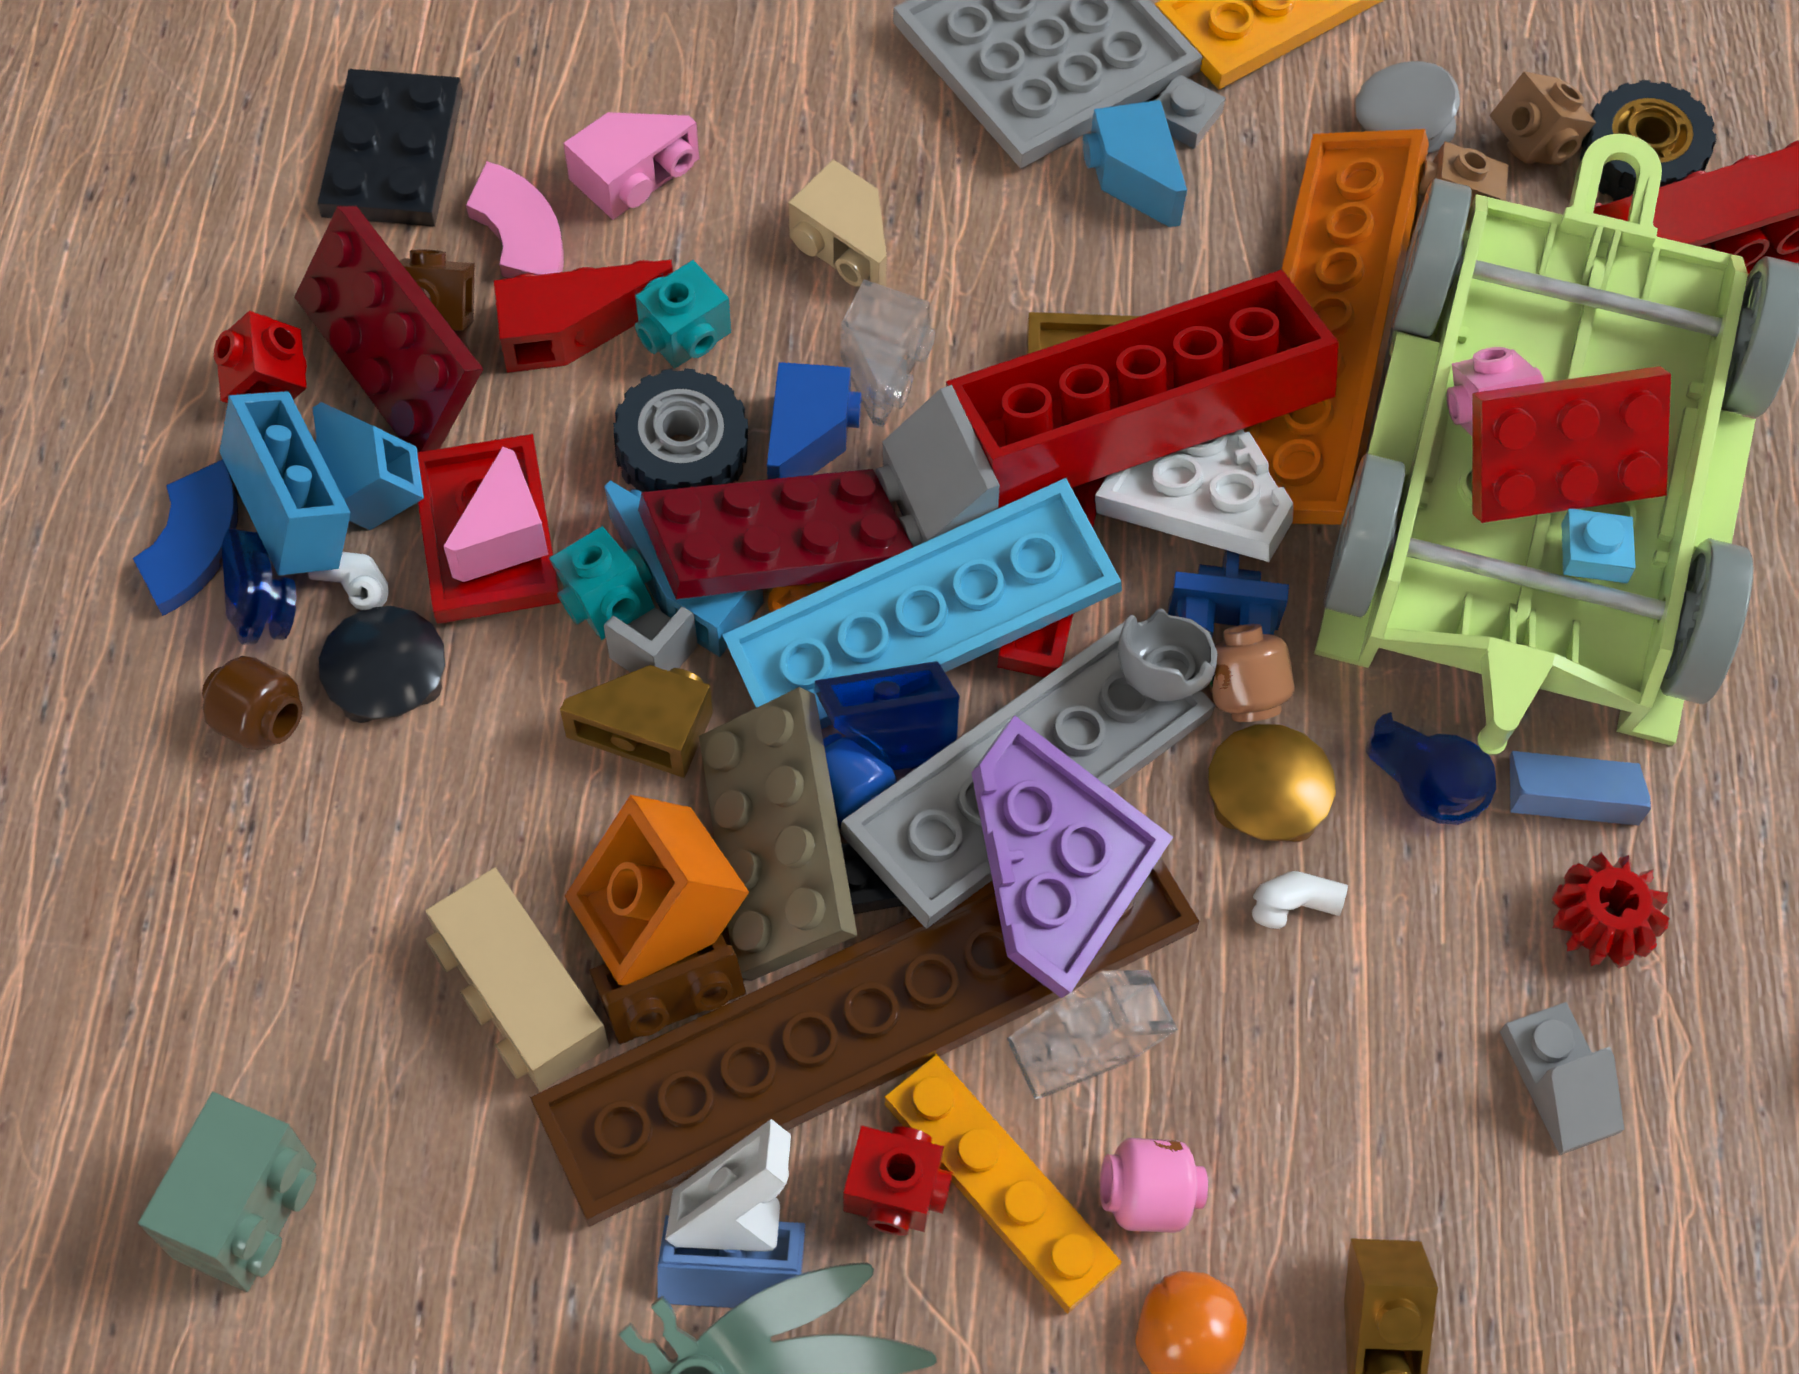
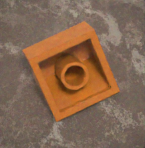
[565,794,749,985]

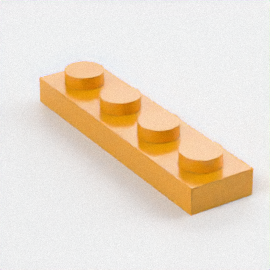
[884,1054,1122,1314]

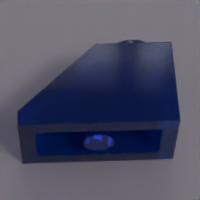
[814,661,960,770]

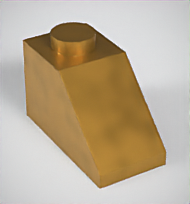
[560,665,713,778]

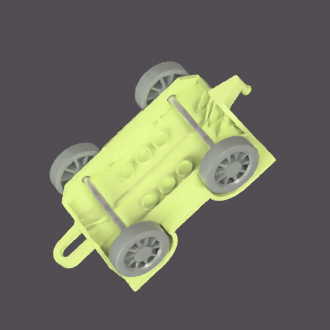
[1314,134,1799,755]

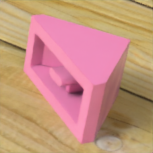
[443,447,548,582]

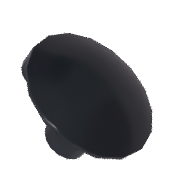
[319,606,446,723]

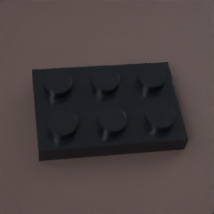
[317,69,463,227]

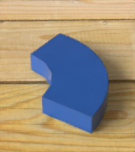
[133,459,238,616]

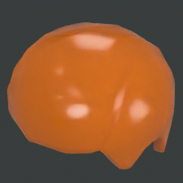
[1135,1271,1247,1374]

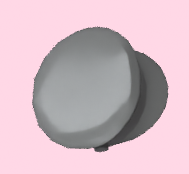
[1356,61,1460,153]

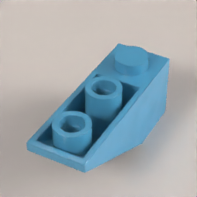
[605,480,764,657]

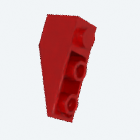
[494,259,673,373]

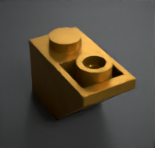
[1344,1238,1438,1374]

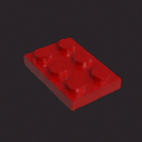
[1472,366,1671,523]
[417,434,561,624]

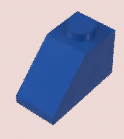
[767,362,862,479]

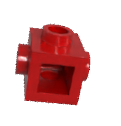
[213,310,307,403]
[843,1125,953,1236]

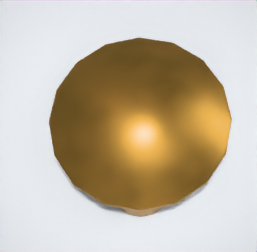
[1208,724,1336,842]

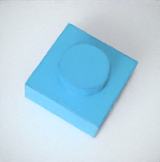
[1561,508,1636,583]

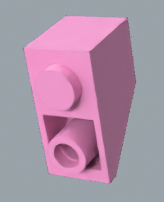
[563,112,699,220]

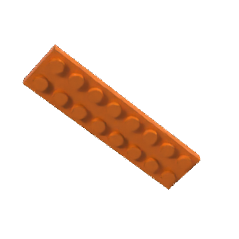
[1244,129,1429,525]

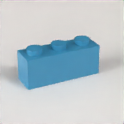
[219,391,351,575]

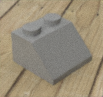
[876,385,1000,547]

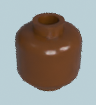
[202,656,303,750]

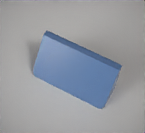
[1510,751,1651,826]
[657,1215,805,1308]

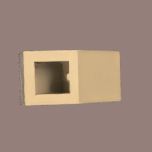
[788,159,887,298]

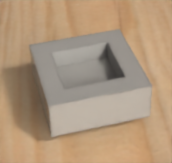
[1157,75,1226,149]

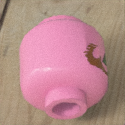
[1100,1138,1208,1233]

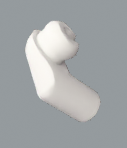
[308,552,389,610]
[1252,871,1348,929]

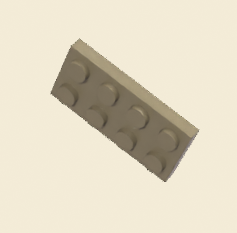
[699,687,857,981]

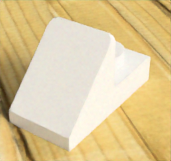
[665,1119,791,1252]

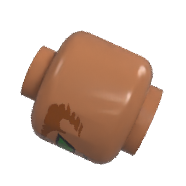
[1209,624,1295,722]

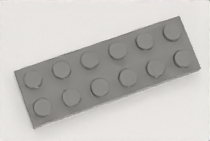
[840,621,1216,929]

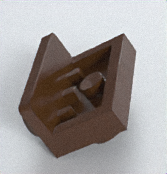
[589,934,746,1045]

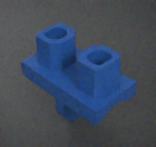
[1167,550,1289,637]

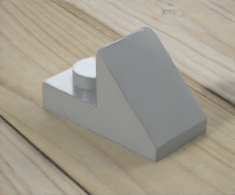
[1500,1002,1624,1155]

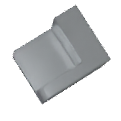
[604,607,698,673]

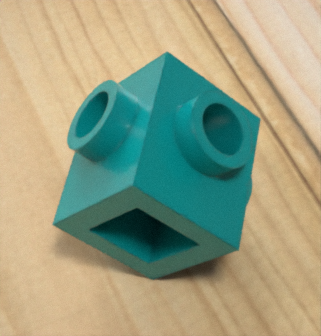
[635,260,732,369]
[549,526,655,640]

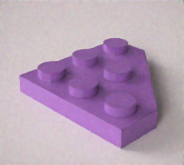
[971,716,1173,998]

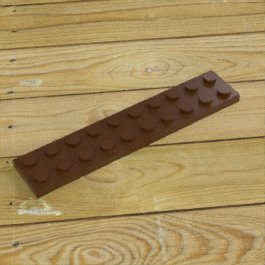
[530,857,1200,1227]

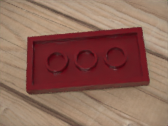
[294,206,484,452]
[638,469,913,600]

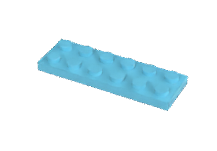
[723,478,1122,729]

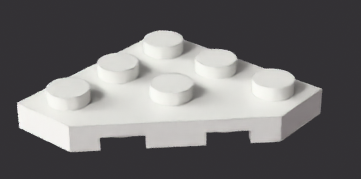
[1095,429,1293,562]

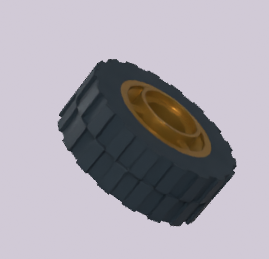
[1580,80,1716,201]

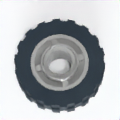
[613,368,748,492]

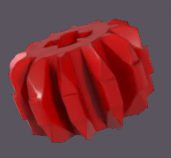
[1552,852,1670,969]

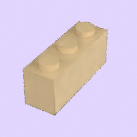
[425,867,609,1092]

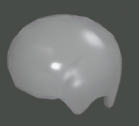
[1118,609,1218,702]

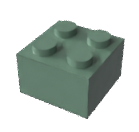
[138,1091,317,1292]

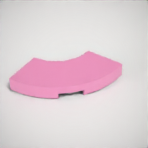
[466,162,564,278]

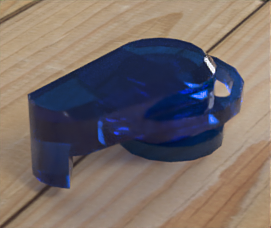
[222,529,297,646]
[1366,712,1496,825]

